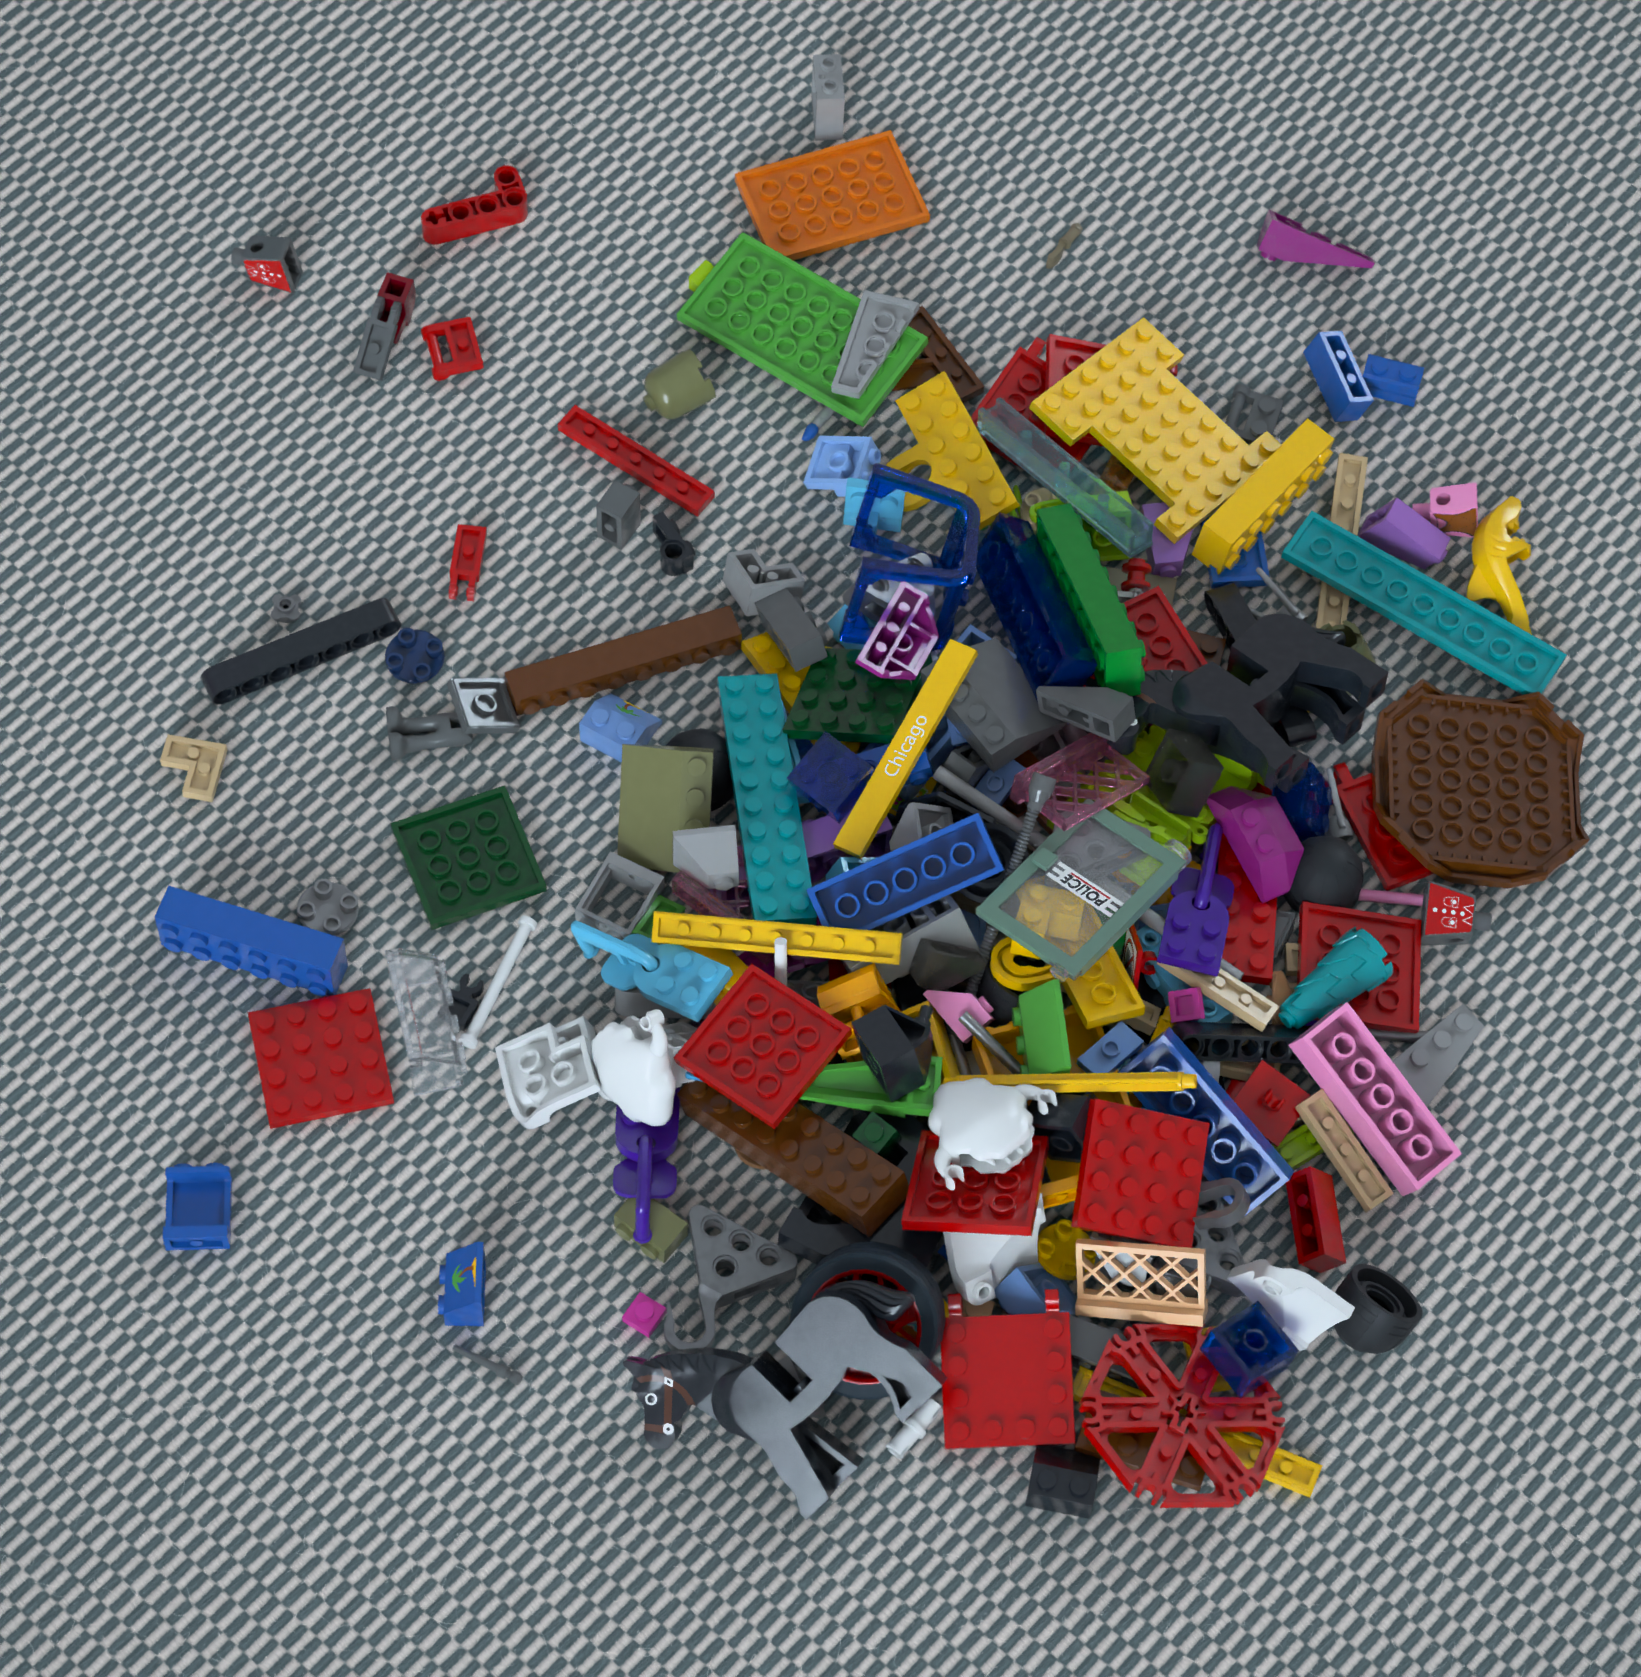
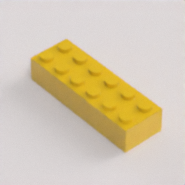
[1191,418,1335,574]

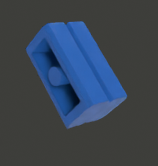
[1363,354,1424,407]

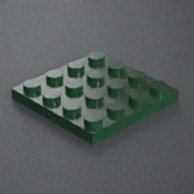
[782,648,933,744]
[390,785,547,930]

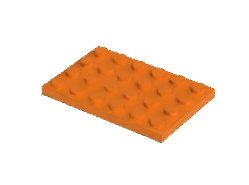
[734,130,930,260]

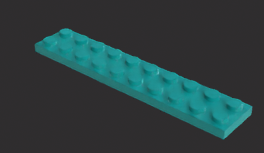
[1281,511,1567,695]
[717,673,817,925]

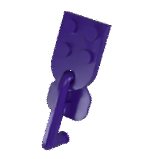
[1156,823,1234,977]
[613,1087,680,1244]

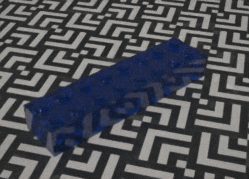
[971,512,1098,702]

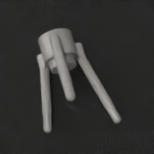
[1249,567,1308,622]
[1299,768,1354,843]

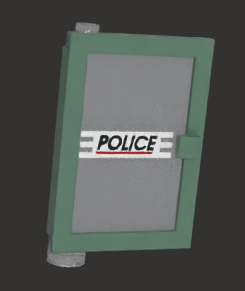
[976,798,1192,982]

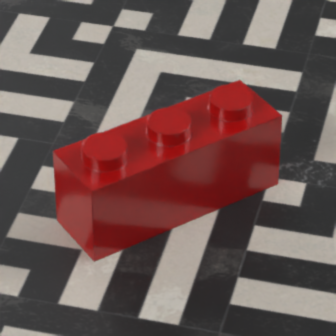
[1286,1166,1346,1273]

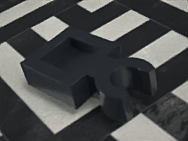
[436,974,484,1031]

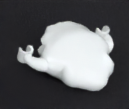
[592,1009,676,1126]
[928,1077,1057,1190]

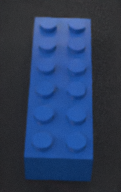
[806,813,1005,930]
[155,885,348,997]
[1118,1027,1294,1217]

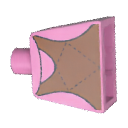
[1413,483,1478,537]

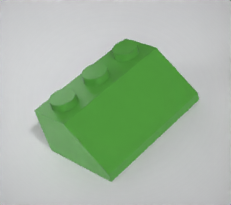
[1012,979,1071,1074]

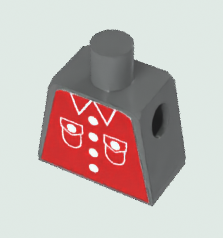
[231,235,303,293]
[1421,881,1492,945]

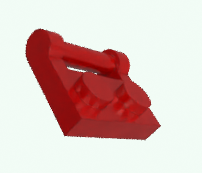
[421,317,484,381]

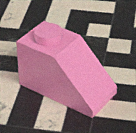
[923,990,995,1044]

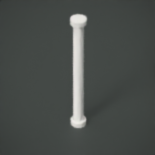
[459,916,537,1049]

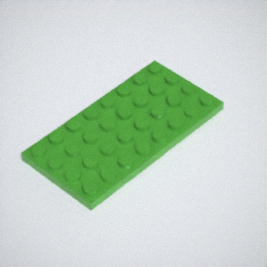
[676,232,928,427]

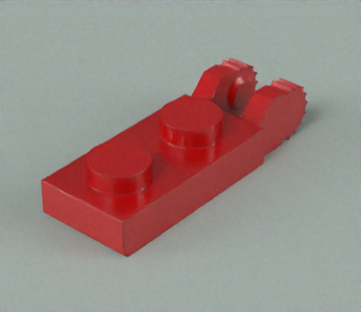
[448,524,487,602]

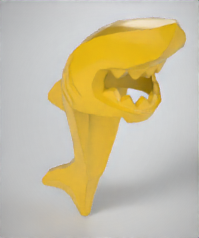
[1466,496,1532,635]

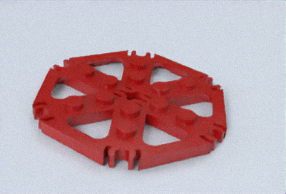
[1079,1324,1286,1508]

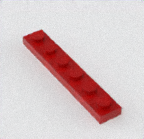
[558,405,715,517]

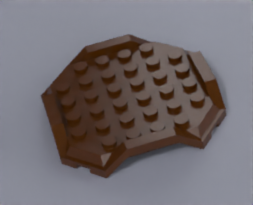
[1371,678,1590,889]

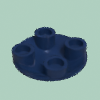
[385,627,445,684]

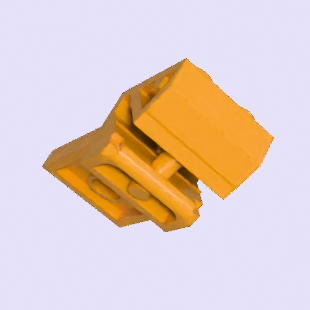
[816,963,900,1062]

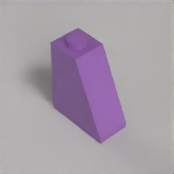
[1358,498,1451,569]
[1139,502,1194,578]

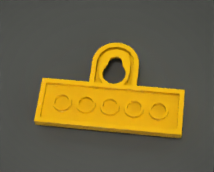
[878,371,1020,536]
[990,877,1145,1030]

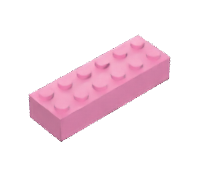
[1289,1002,1462,1196]

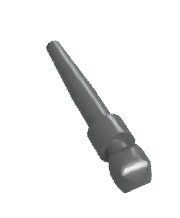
[452,1345,523,1385]

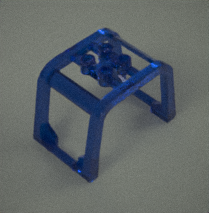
[838,463,980,652]

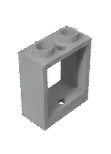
[811,54,845,141]
[575,851,664,940]

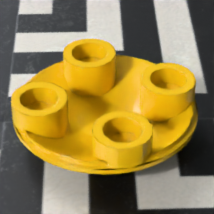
[1037,1219,1096,1280]

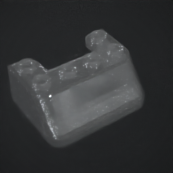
[385,948,468,1096]

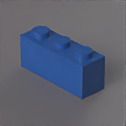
[1303,331,1374,422]

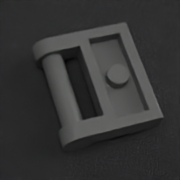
[1225,384,1284,445]

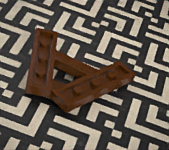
[872,306,984,416]

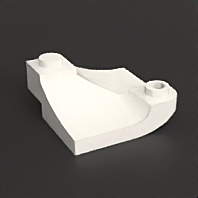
[495,1016,601,1129]
[943,1193,1046,1306]
[1227,1259,1355,1354]

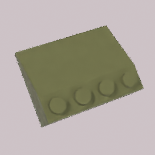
[617,744,714,873]

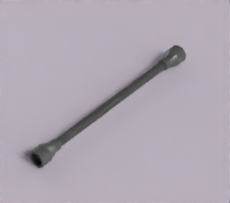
[946,772,1057,1036]

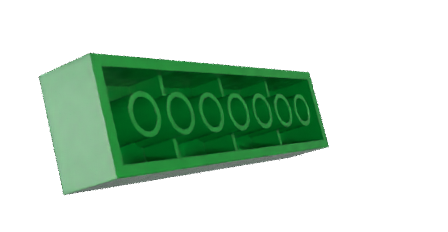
[1036,503,1146,696]

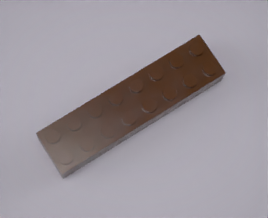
[677,1080,909,1237]

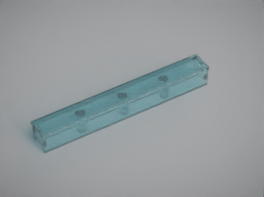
[977,397,1153,558]

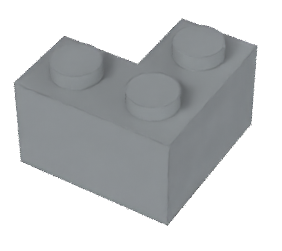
[722,549,805,616]

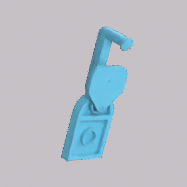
[570,921,733,1022]

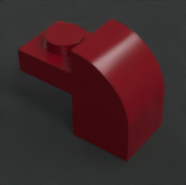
[377,272,416,344]

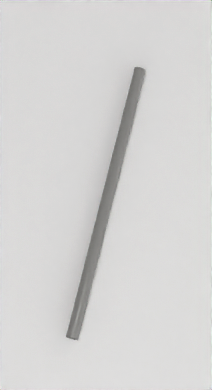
[933,765,1244,980]

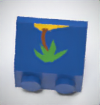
[438,1242,486,1326]

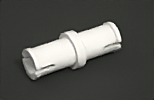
[886,1398,943,1460]

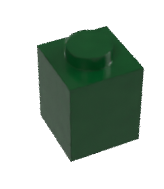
[852,1111,902,1159]

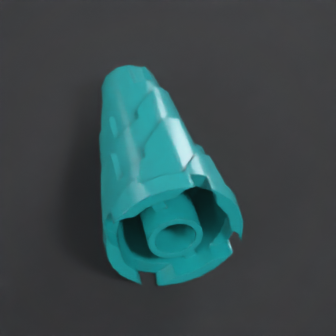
[1278,927,1393,1029]

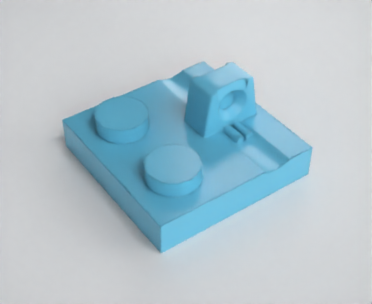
[843,477,906,537]

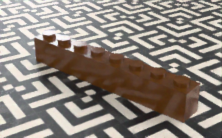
[504,605,742,716]

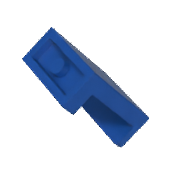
[162,1163,232,1251]

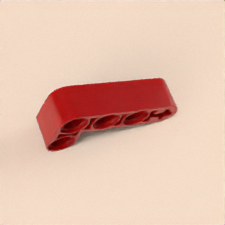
[421,165,528,245]

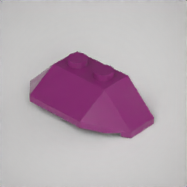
[855,580,939,680]
[1204,786,1304,903]

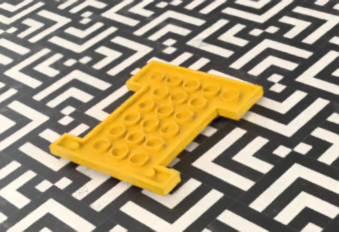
[1029,317,1282,544]

